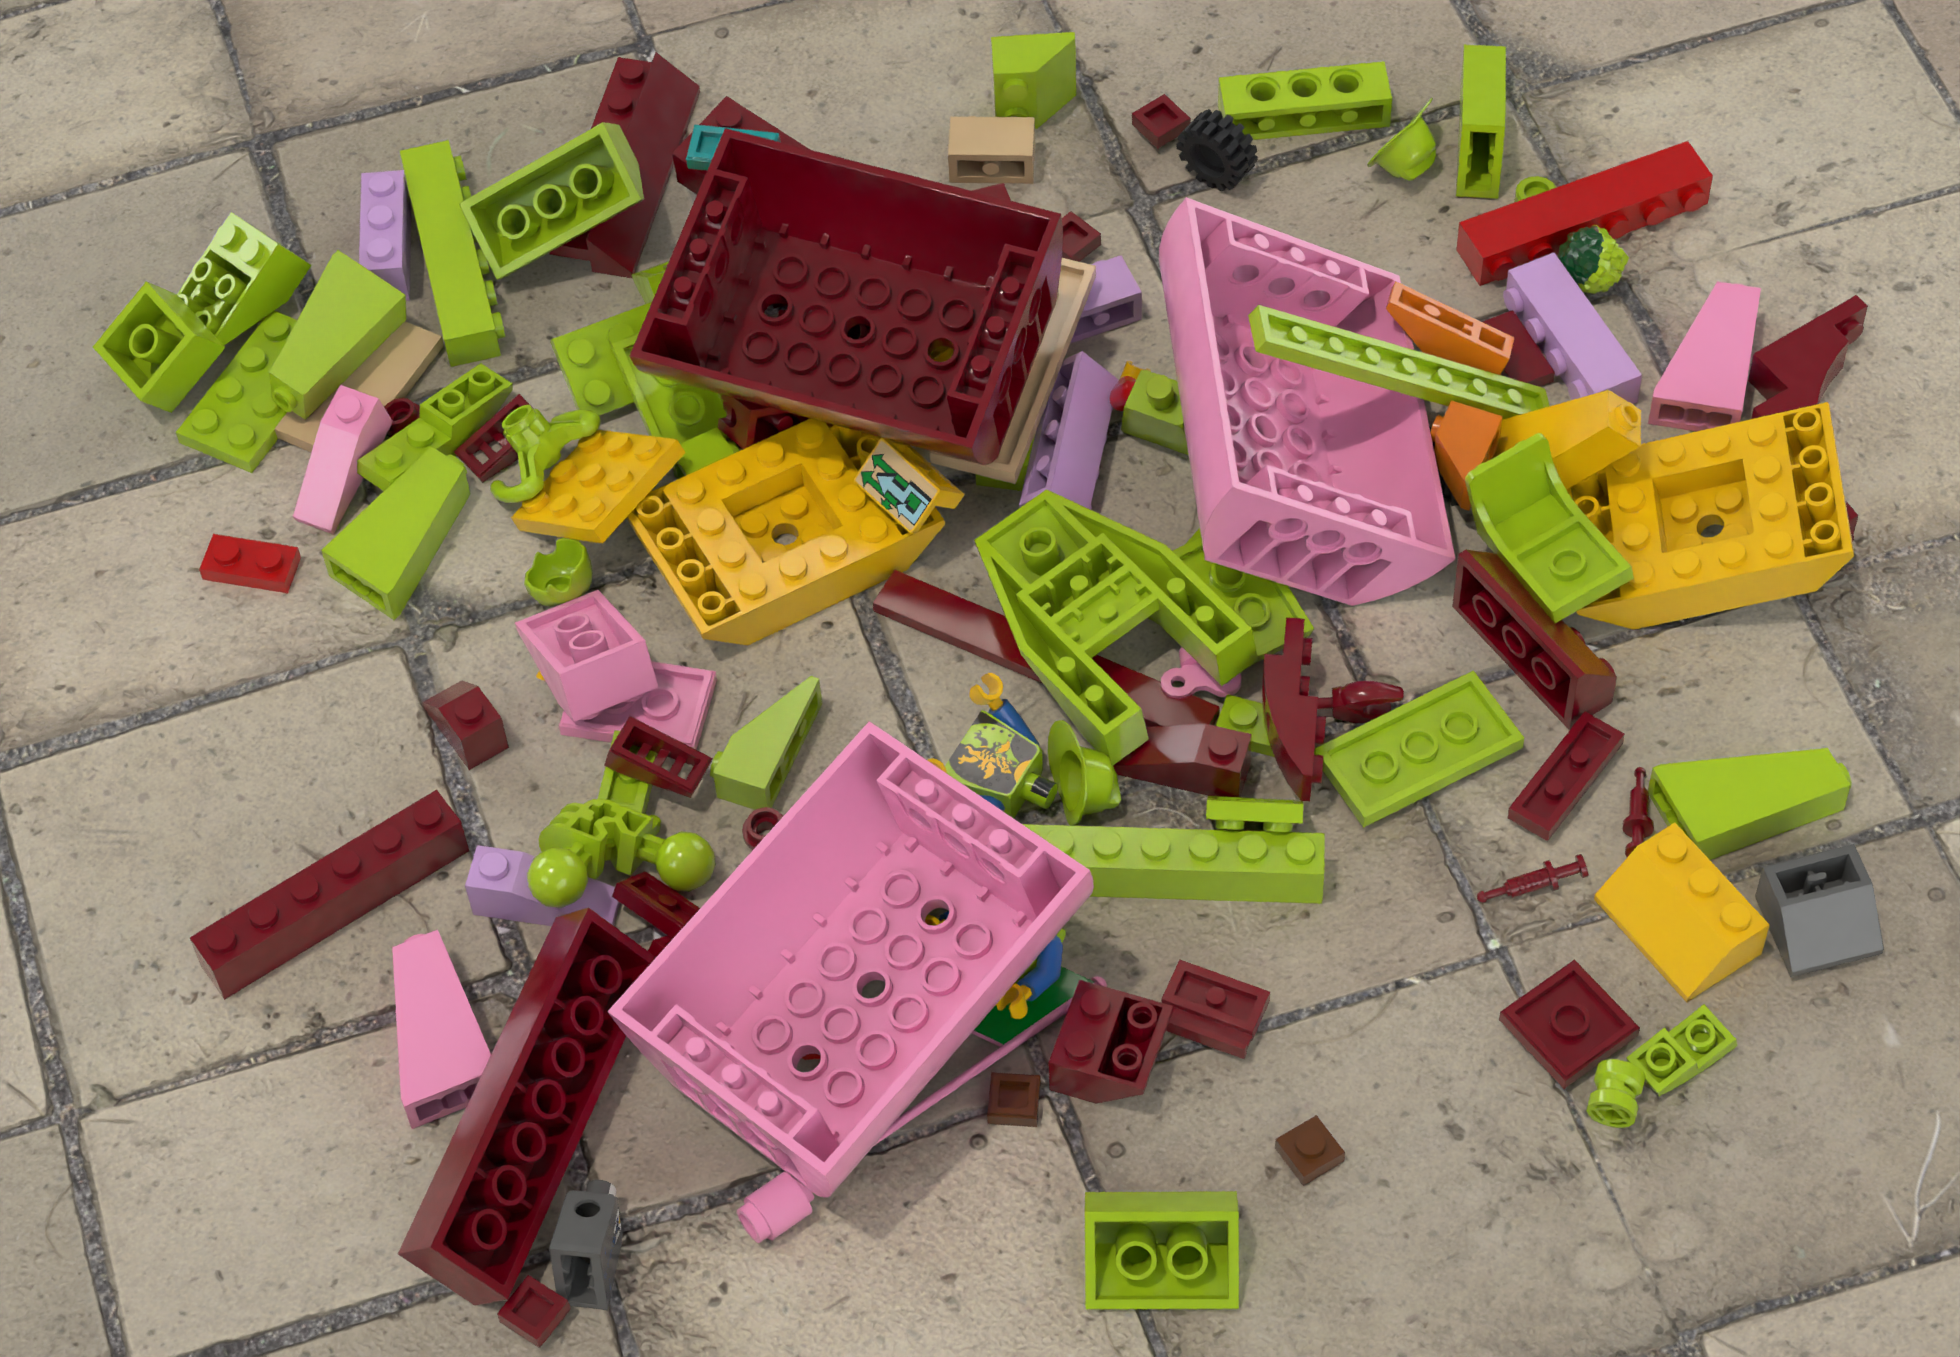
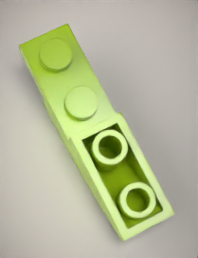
[357,363,513,491]

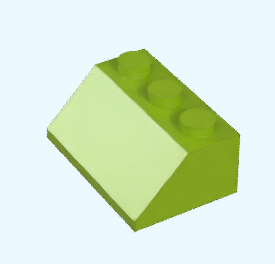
[1085,1191,1239,1309]

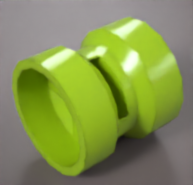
[1586,1059,1646,1128]

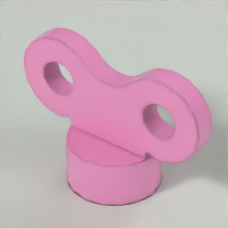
[1161,647,1241,699]

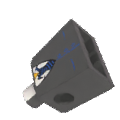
[549,1180,623,1310]

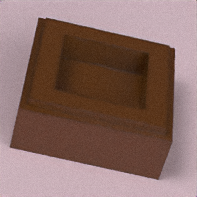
[987,1072,1041,1127]

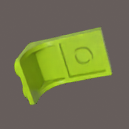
[1465,433,1634,623]

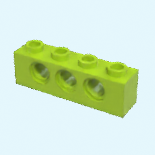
[1218,61,1392,140]

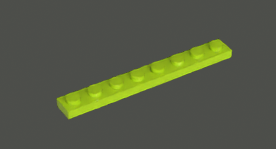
[1248,305,1550,420]

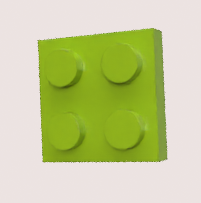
[1206,796,1304,832]

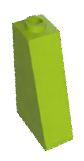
[1456,44,1506,199]
[269,250,407,420]
[321,446,471,620]
[1648,748,1852,860]

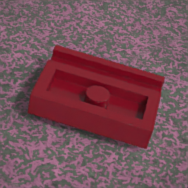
[1161,959,1270,1059]

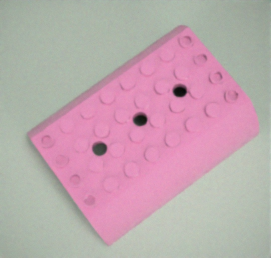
[1159,197,1455,606]
[608,721,1094,1198]

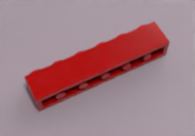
[1456,141,1713,286]

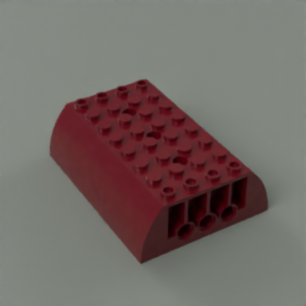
[629,128,1063,465]

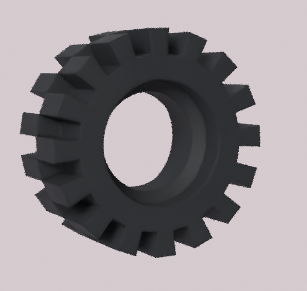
[1176,109,1258,191]

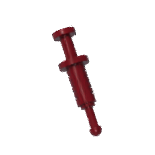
[1622,767,1654,857]
[1477,854,1589,903]

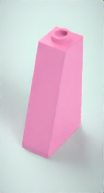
[1648,282,1761,431]
[392,930,491,1129]

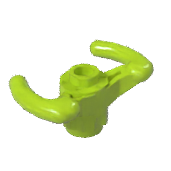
[490,405,601,503]

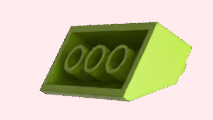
[459,122,644,280]

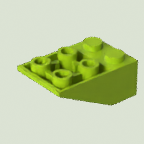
[177,212,311,345]

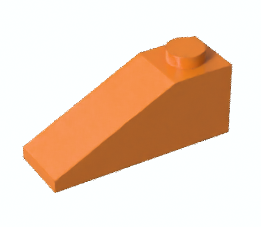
[1386,281,1514,375]

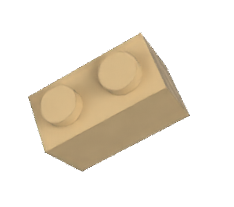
[948,116,1035,184]

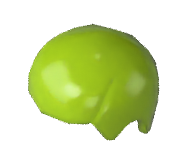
[524,538,593,607]

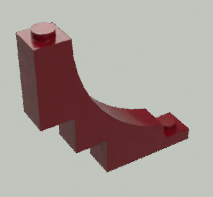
[1748,295,1868,542]

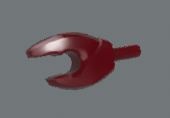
[1317,681,1404,723]

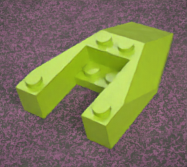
[974,489,1258,766]

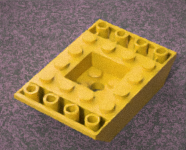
[1567,402,1854,630]
[626,418,945,646]

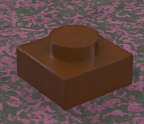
[1275,1115,1345,1186]

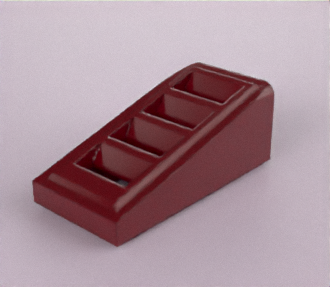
[454,394,534,483]
[604,716,713,798]

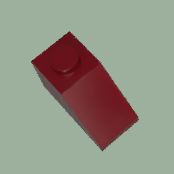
[422,680,509,770]

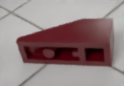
[1113,724,1252,797]

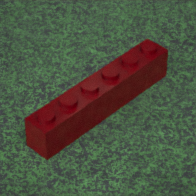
[189,789,469,1000]

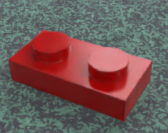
[199,534,301,593]

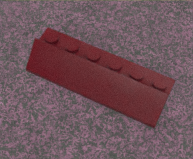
[549,52,700,279]

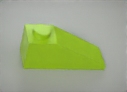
[710,676,822,810]

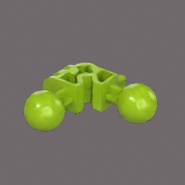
[527,799,716,908]

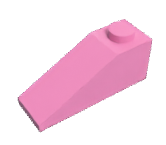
[293,385,393,535]

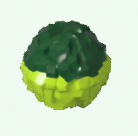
[1557,225,1629,294]

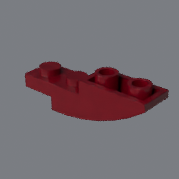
[1262,617,1326,802]

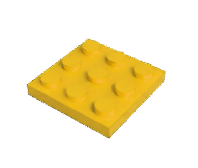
[511,430,686,544]

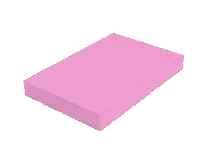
[559,661,717,750]

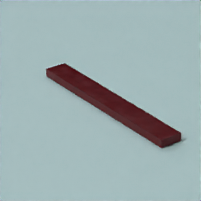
[873,570,1220,727]

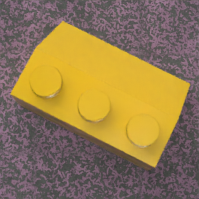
[1594,822,1770,1003]

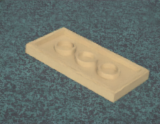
[275,321,444,452]

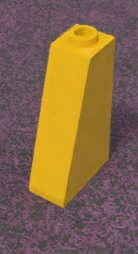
[1493,390,1641,490]

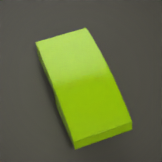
[1626,1004,1738,1096]

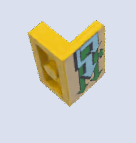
[854,437,965,533]

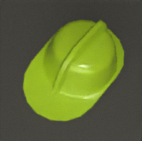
[1367,97,1436,181]
[1047,720,1121,826]

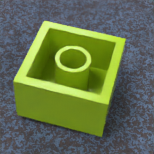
[93,281,226,413]

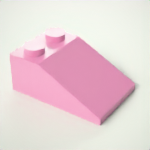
[515,590,658,722]

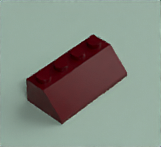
[1452,549,1617,730]

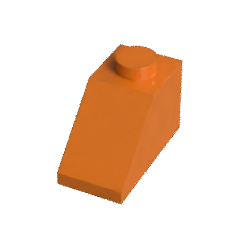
[1430,400,1503,511]

